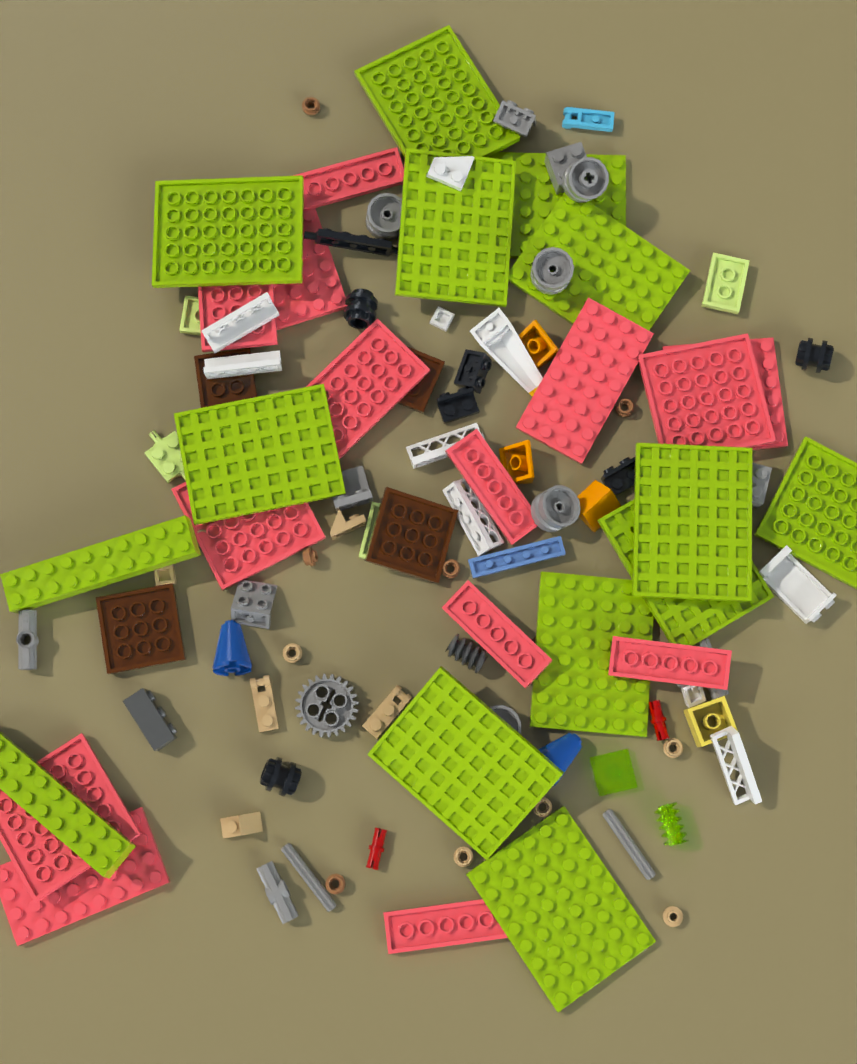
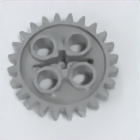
[295,674,359,738]

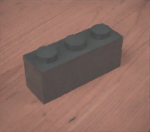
[123,688,177,751]

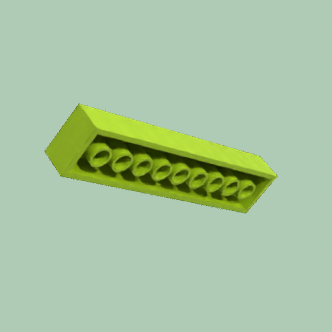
[0,515,201,614]
[0,731,136,879]

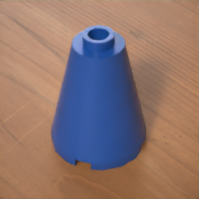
[212,620,252,676]
[538,733,582,786]

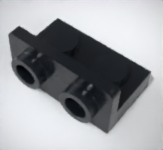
[454,349,492,394]
[437,387,479,424]
[601,457,635,496]

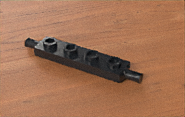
[304,228,398,256]

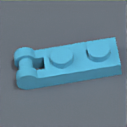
[562,107,615,132]

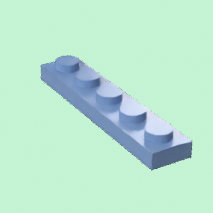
[468,536,566,579]

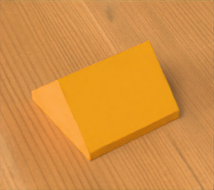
[518,320,558,369]
[499,440,534,485]
[577,480,621,533]

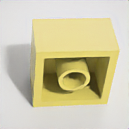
[683,696,738,747]

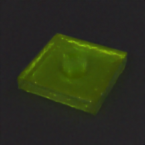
[589,749,638,796]

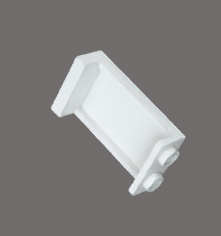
[759,545,837,624]

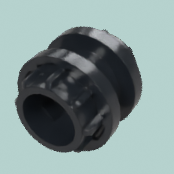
[343,289,378,329]
[795,338,834,373]
[260,757,302,797]

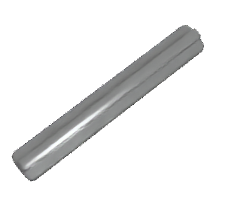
[602,809,656,880]
[281,843,336,912]

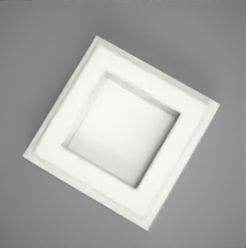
[430,306,455,332]

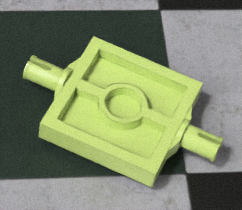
[144,430,186,483]

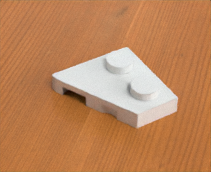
[426,156,475,192]

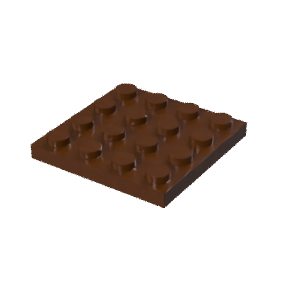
[364,487,459,584]
[96,583,186,674]

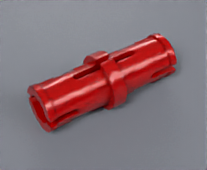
[648,700,669,741]
[366,827,387,870]

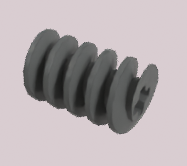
[445,633,488,674]

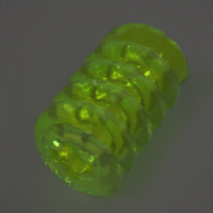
[654,802,689,846]

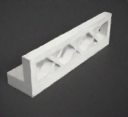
[201,292,280,353]
[203,350,282,379]
[406,423,485,469]
[442,478,504,556]
[710,726,762,805]

